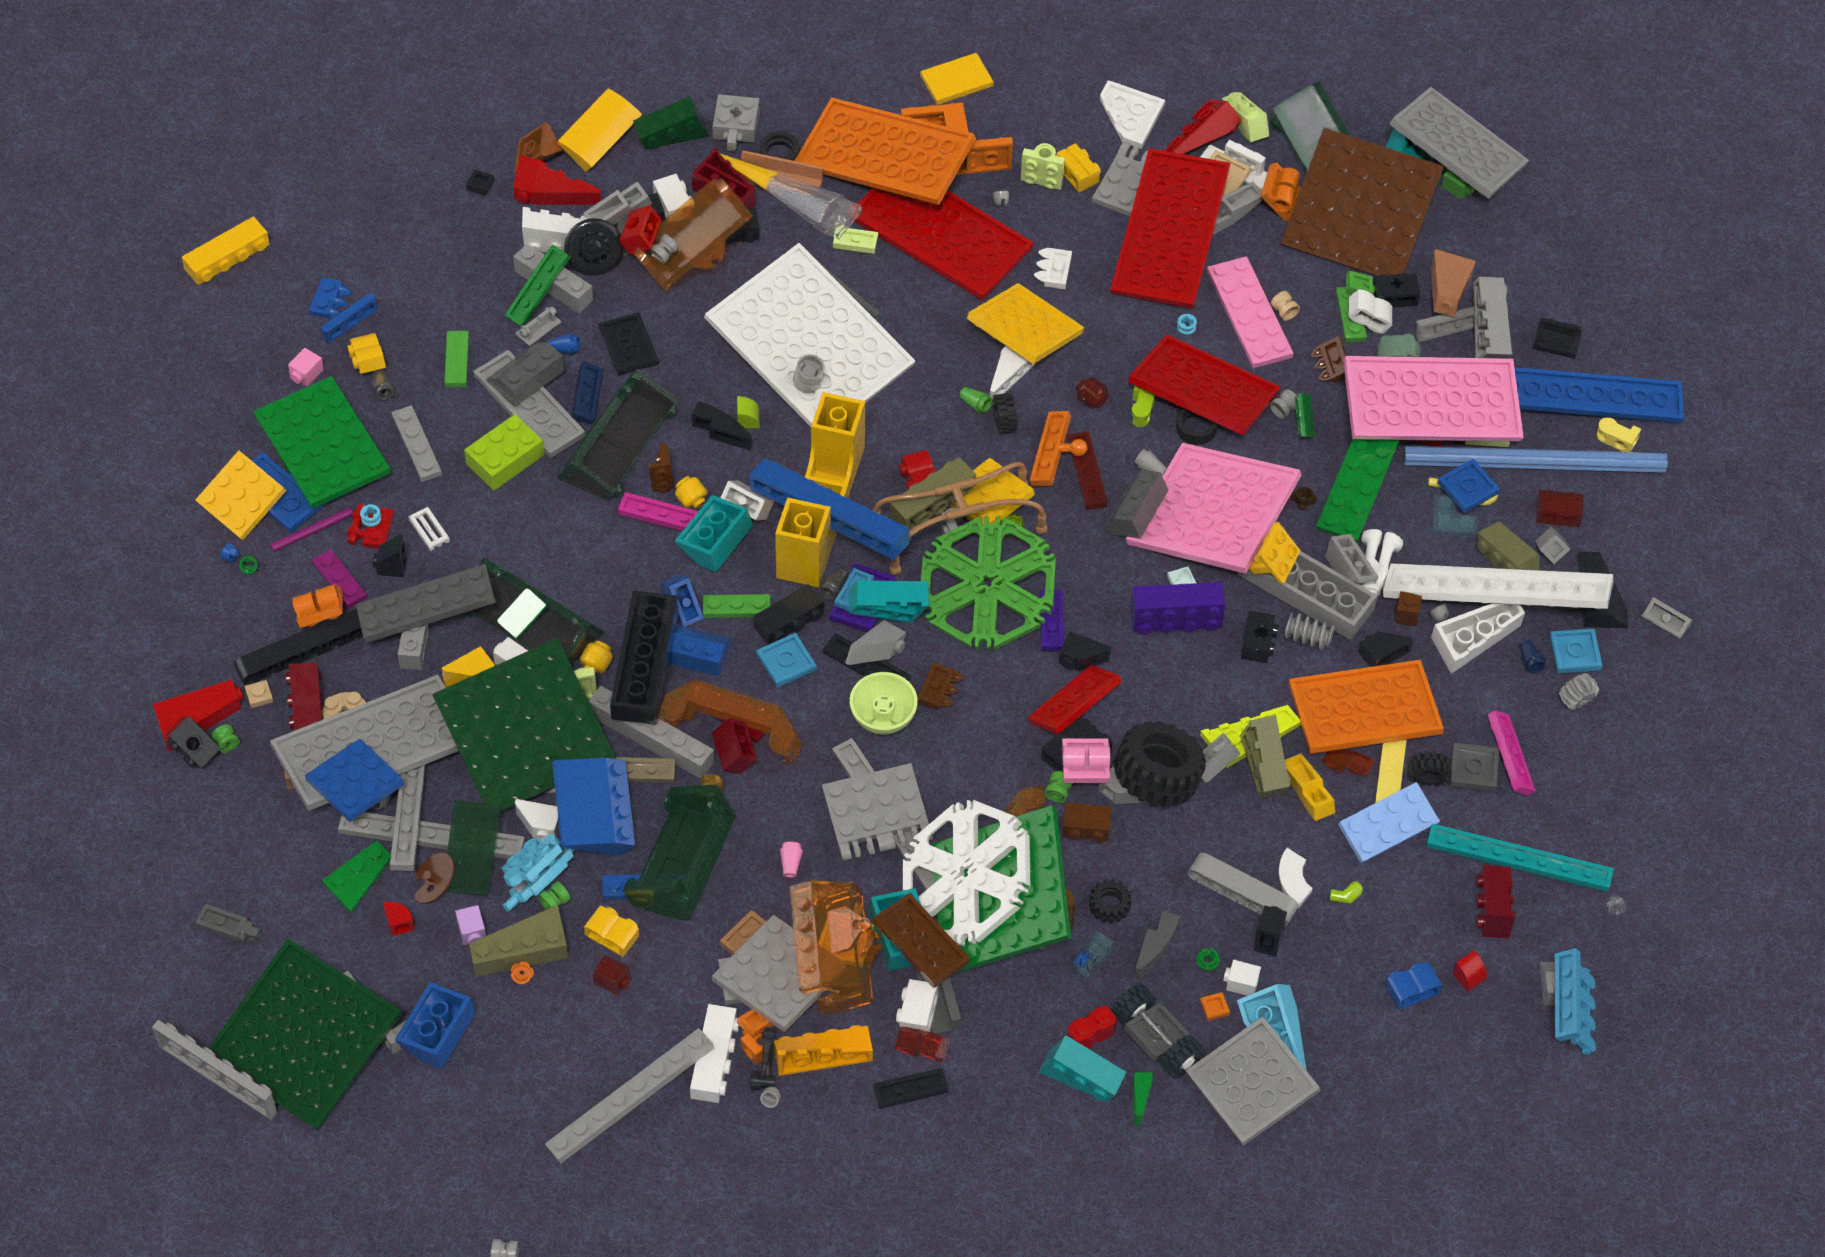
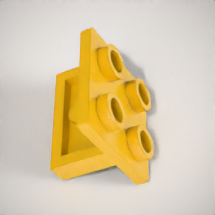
[1249,522,1300,584]

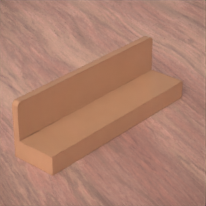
[741,151,823,198]

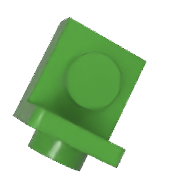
[1346,271,1375,295]

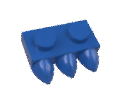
[309,277,352,319]

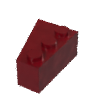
[691,147,756,210]
[286,662,323,731]
[1476,865,1515,938]

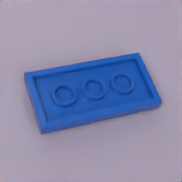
[252,452,323,533]

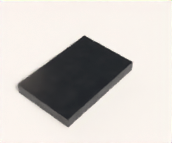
[598,312,659,376]

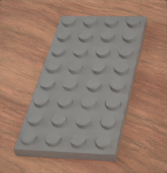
[270,675,458,811]

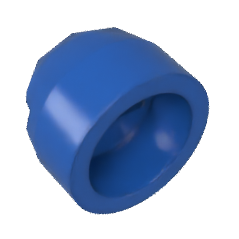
[220,542,239,562]

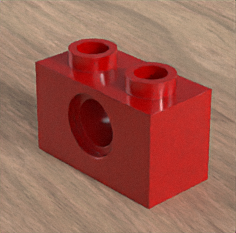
[619,205,662,255]

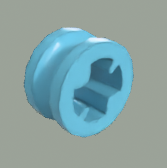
[1177,314,1197,335]
[360,504,381,527]

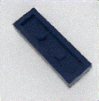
[571,361,603,425]

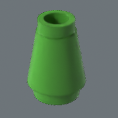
[960,387,993,413]

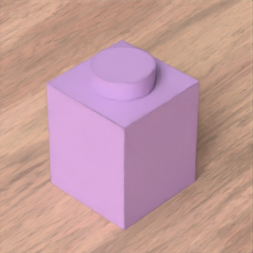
[455,905,486,945]

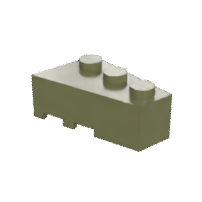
[1240,715,1291,799]

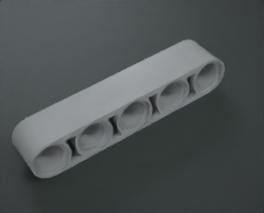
[1187,853,1299,926]

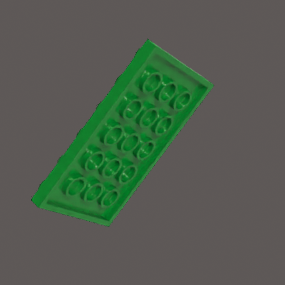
[253,376,391,509]

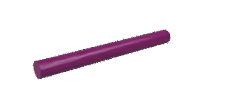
[270,507,353,552]

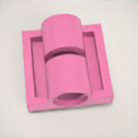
[1062,739,1110,783]

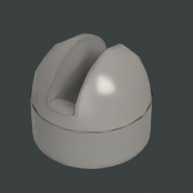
[992,191,1010,206]
[1429,603,1449,622]
[760,1086,781,1108]

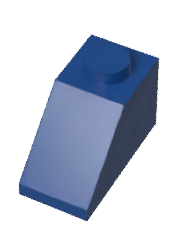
[661,574,704,627]

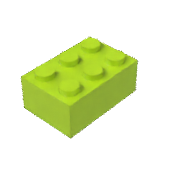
[464,414,545,490]

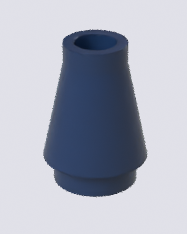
[1519,640,1546,674]

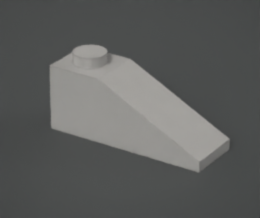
[1325,534,1379,583]
[845,620,907,665]

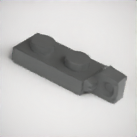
[195,904,262,944]

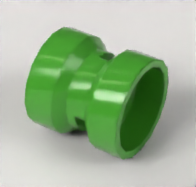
[1045,771,1072,803]
[538,881,571,910]

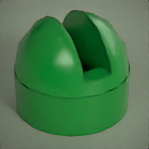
[239,555,258,574]

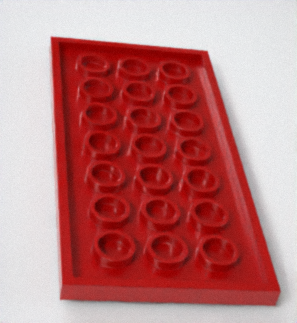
[1110,148,1231,309]
[848,187,1034,301]

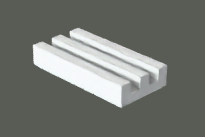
[408,507,450,551]

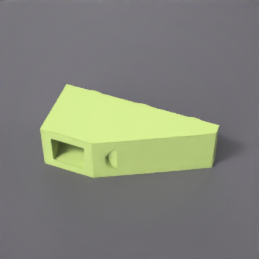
[1222,92,1269,142]

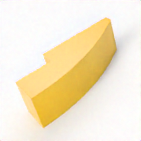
[1285,753,1335,821]

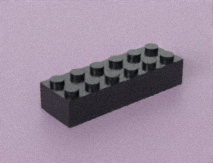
[610,590,679,725]

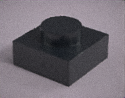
[466,169,494,196]

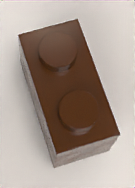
[1062,802,1111,843]

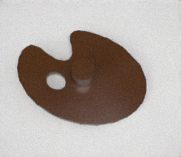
[414,852,455,904]

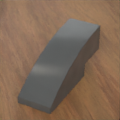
[1134,911,1181,980]

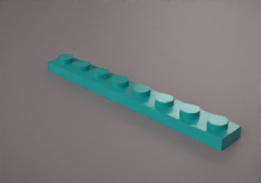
[1426,824,1614,892]

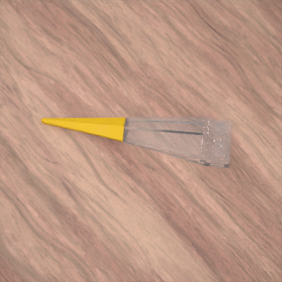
[721,154,862,240]

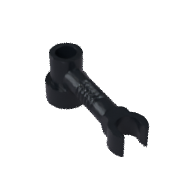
[750,1027,775,1091]

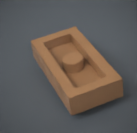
[720,910,766,955]

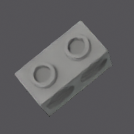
[398,624,429,670]

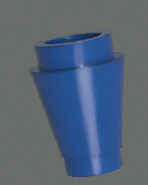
[547,333,580,354]

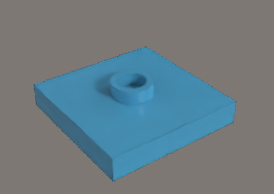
[1549,628,1602,674]
[756,633,817,688]

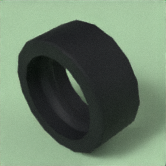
[760,131,799,161]
[1176,408,1218,445]

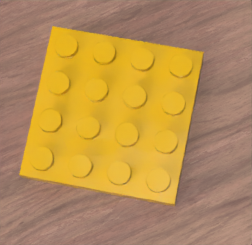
[967,283,1084,364]

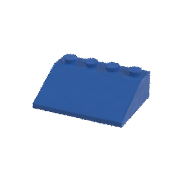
[552,758,635,856]

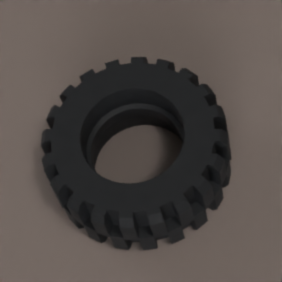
[1114,721,1206,807]

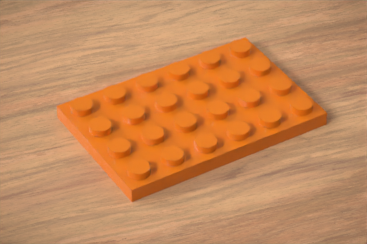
[1288,660,1444,754]

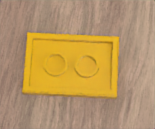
[920,53,993,105]

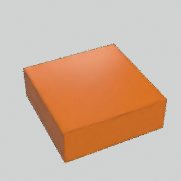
[1200,992,1230,1021]

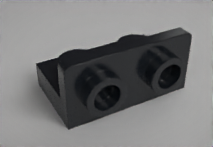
[1533,318,1583,359]

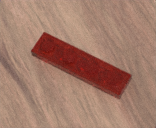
[1067,431,1107,510]

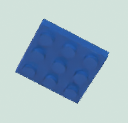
[305,738,404,822]

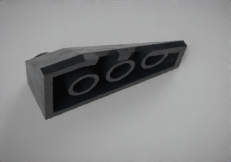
[1578,551,1628,628]

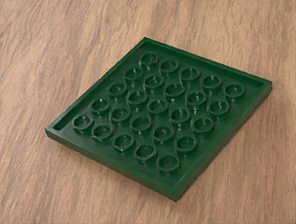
[432,638,616,818]
[208,938,402,1131]

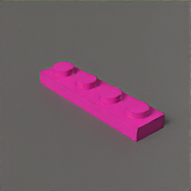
[618,492,699,531]
[1488,710,1536,795]

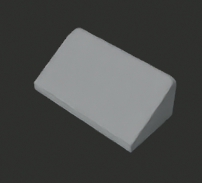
[1642,597,1693,638]
[1202,733,1240,782]

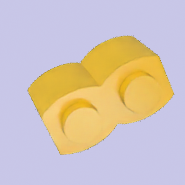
[347,333,386,374]
[584,906,639,957]

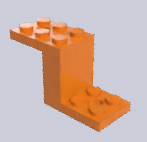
[901,103,1013,175]

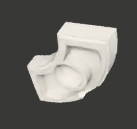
[1278,848,1312,908]

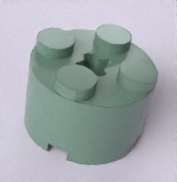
[1377,334,1421,357]

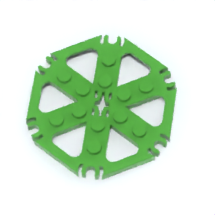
[921,516,1056,650]

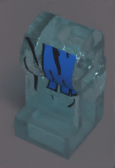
[1072,931,1114,979]

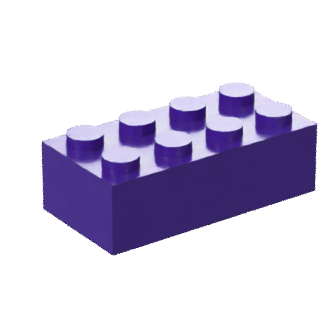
[1130,582,1225,634]

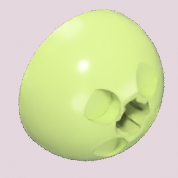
[850,672,917,735]

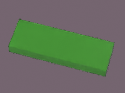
[445,331,469,387]

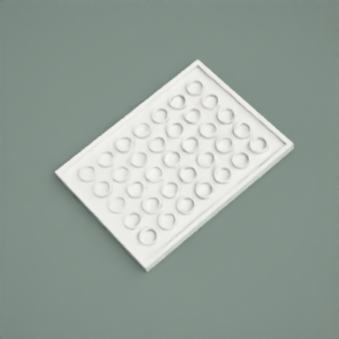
[704,243,915,427]

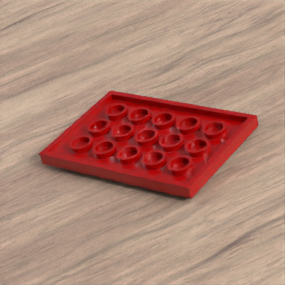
[1128,334,1281,436]

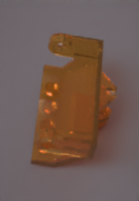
[633,178,753,290]
[790,880,883,1014]

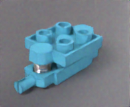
[501,834,575,912]

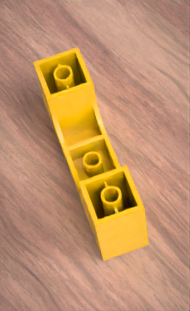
[775,392,865,588]

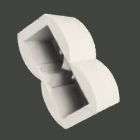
[1349,289,1392,334]

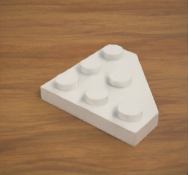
[1100,80,1165,149]

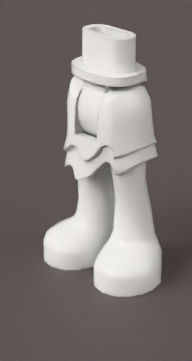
[1359,529,1403,597]

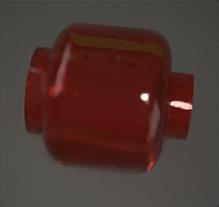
[1076,377,1109,409]

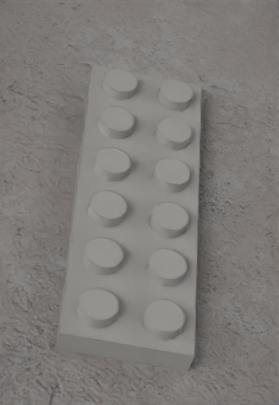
[473,350,586,459]
[152,1020,277,1120]

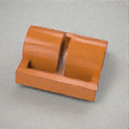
[1260,162,1301,221]
[292,584,343,628]

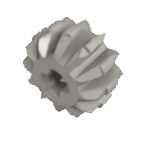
[1559,673,1599,710]

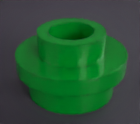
[1196,948,1220,971]

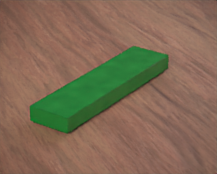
[505,244,571,326]

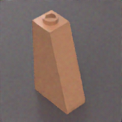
[1430,249,1476,317]

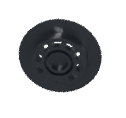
[564,218,623,276]

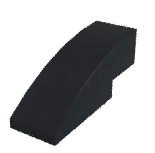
[692,401,752,451]

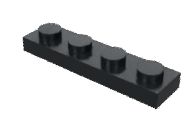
[823,633,911,681]

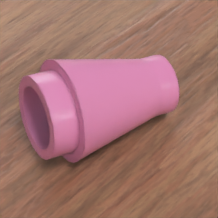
[780,842,803,878]

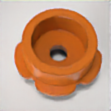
[511,961,534,984]

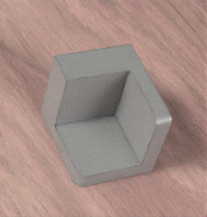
[1535,526,1571,564]

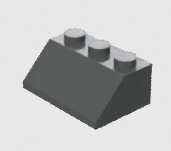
[486,343,564,407]
[1102,470,1168,539]

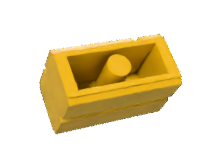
[1056,144,1101,193]

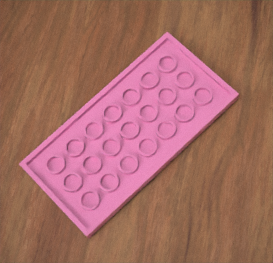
[1343,356,1523,441]

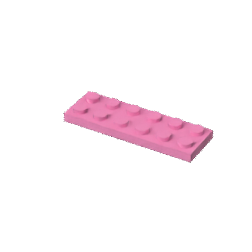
[1207,256,1294,368]

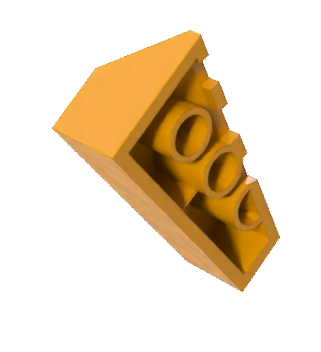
[774,1025,873,1076]

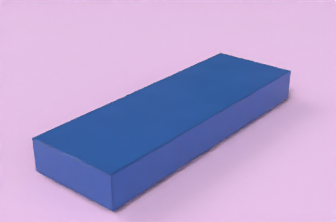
[320,292,377,344]

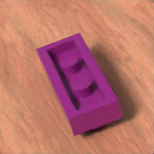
[312,549,367,609]

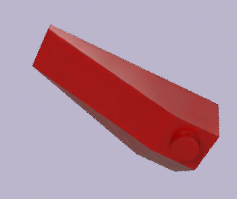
[1164,99,1241,154]
[513,155,602,205]

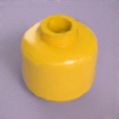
[675,476,707,509]
[580,640,613,674]

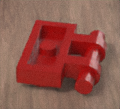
[347,504,394,549]

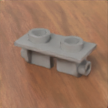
[515,306,562,346]

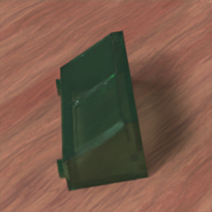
[623,785,736,920]

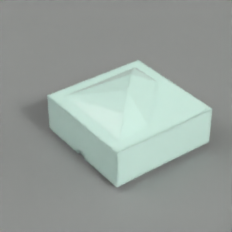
[1167,567,1196,585]

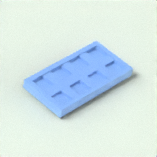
[1338,782,1440,863]

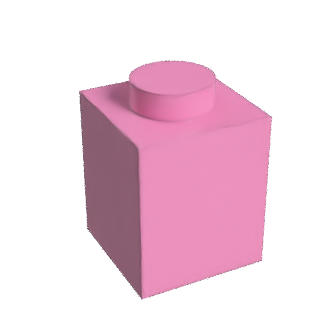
[288,348,324,387]

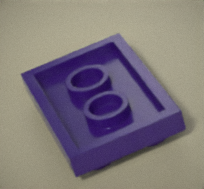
[829,563,896,632]

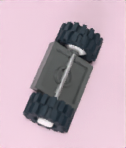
[1111,983,1205,1079]

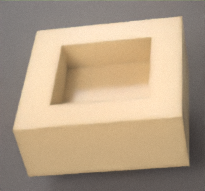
[245,680,273,708]

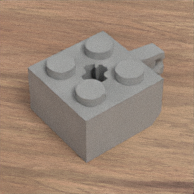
[713,94,760,151]

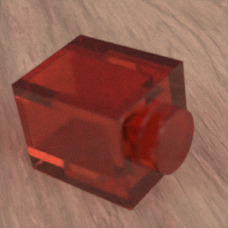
[593,955,631,996]

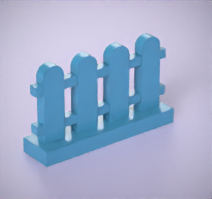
[1555,948,1596,1055]

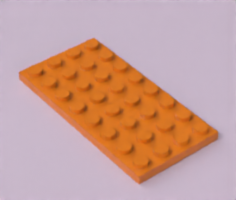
[795,97,976,205]

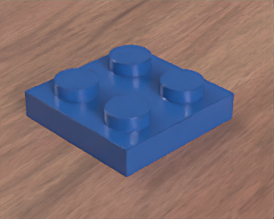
[1438,459,1500,513]

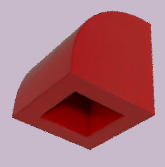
[383,902,415,937]
[1453,950,1487,992]

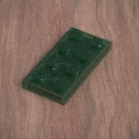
[445,800,501,897]

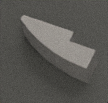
[583,181,652,224]
[1213,181,1263,235]

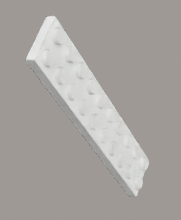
[1383,564,1614,609]

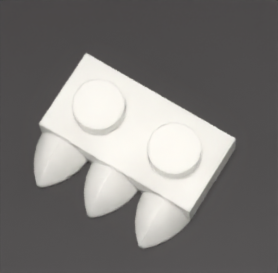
[1034,248,1072,289]

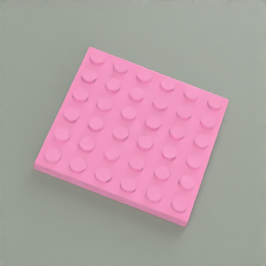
[1126,443,1301,573]

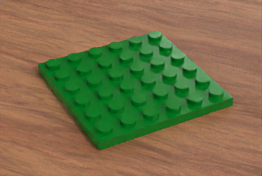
[930,805,1071,974]

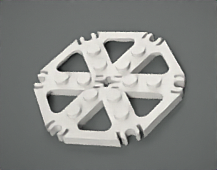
[903,800,1030,946]

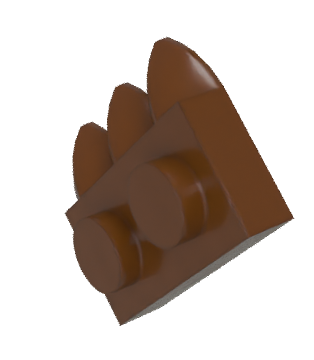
[1311,336,1347,383]
[917,663,964,710]

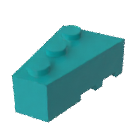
[849,580,929,623]

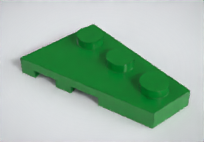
[322,840,391,915]

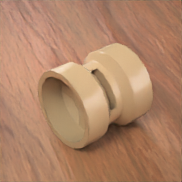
[1271,291,1300,321]

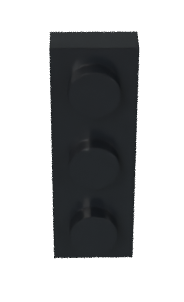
[873,1068,949,1109]

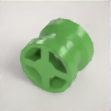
[211,724,240,753]

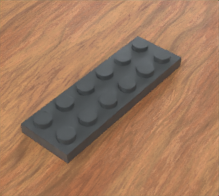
[356,564,496,643]

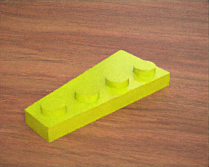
[1200,705,1301,768]

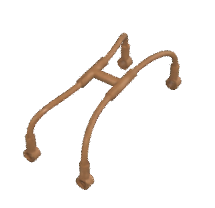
[872,462,1048,576]

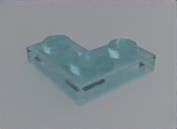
[1432,494,1478,538]

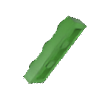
[1336,287,1367,343]
[703,594,770,618]

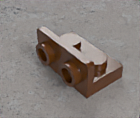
[648,443,674,492]

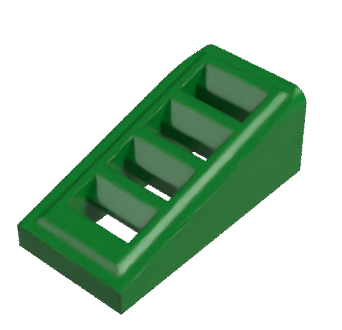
[1132,1072,1153,1126]

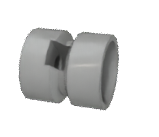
[793,354,825,393]

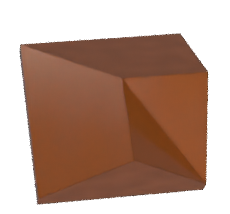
[514,122,562,173]

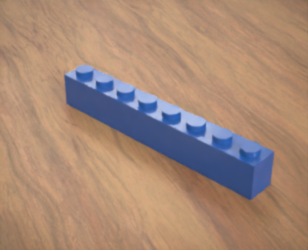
[749,458,910,560]

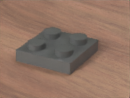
[1450,743,1499,791]

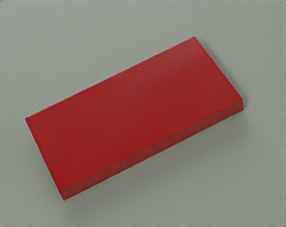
[1027,665,1122,734]

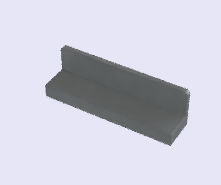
[915,969,961,1035]

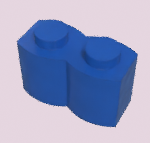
[1385,962,1442,1009]

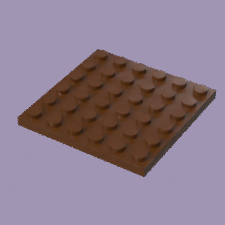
[1281,128,1444,276]

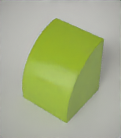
[737,396,760,428]

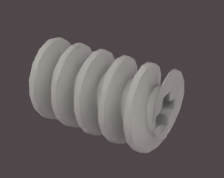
[1285,612,1335,651]

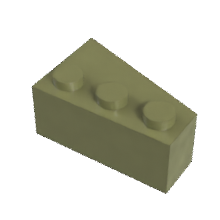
[1477,521,1540,571]

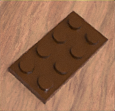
[873,893,970,988]

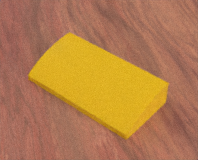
[557,88,642,172]

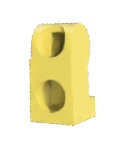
[1596,418,1641,452]

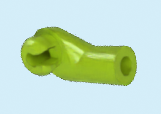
[1330,881,1363,904]

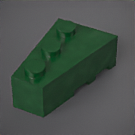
[633,96,709,150]

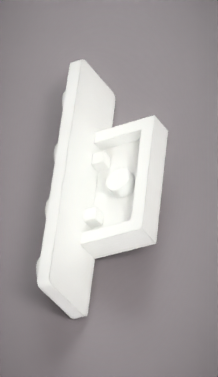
[1201,140,1268,190]

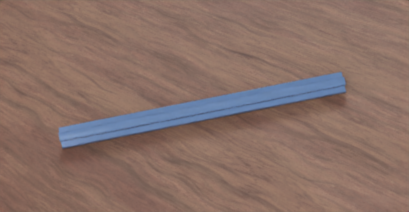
[1403,446,1668,473]

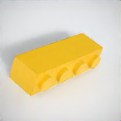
[182,216,270,285]

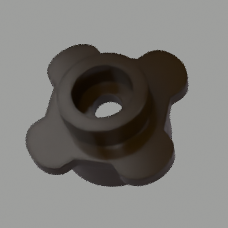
[1291,487,1317,510]

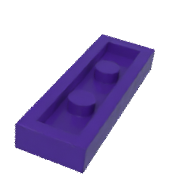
[1040,590,1064,651]

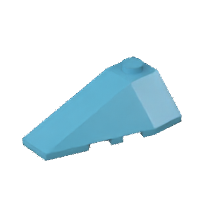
[1237,984,1306,1070]

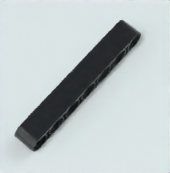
[234,608,363,685]

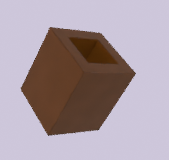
[1394,591,1422,627]

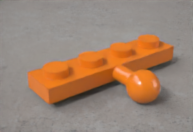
[1030,411,1088,486]

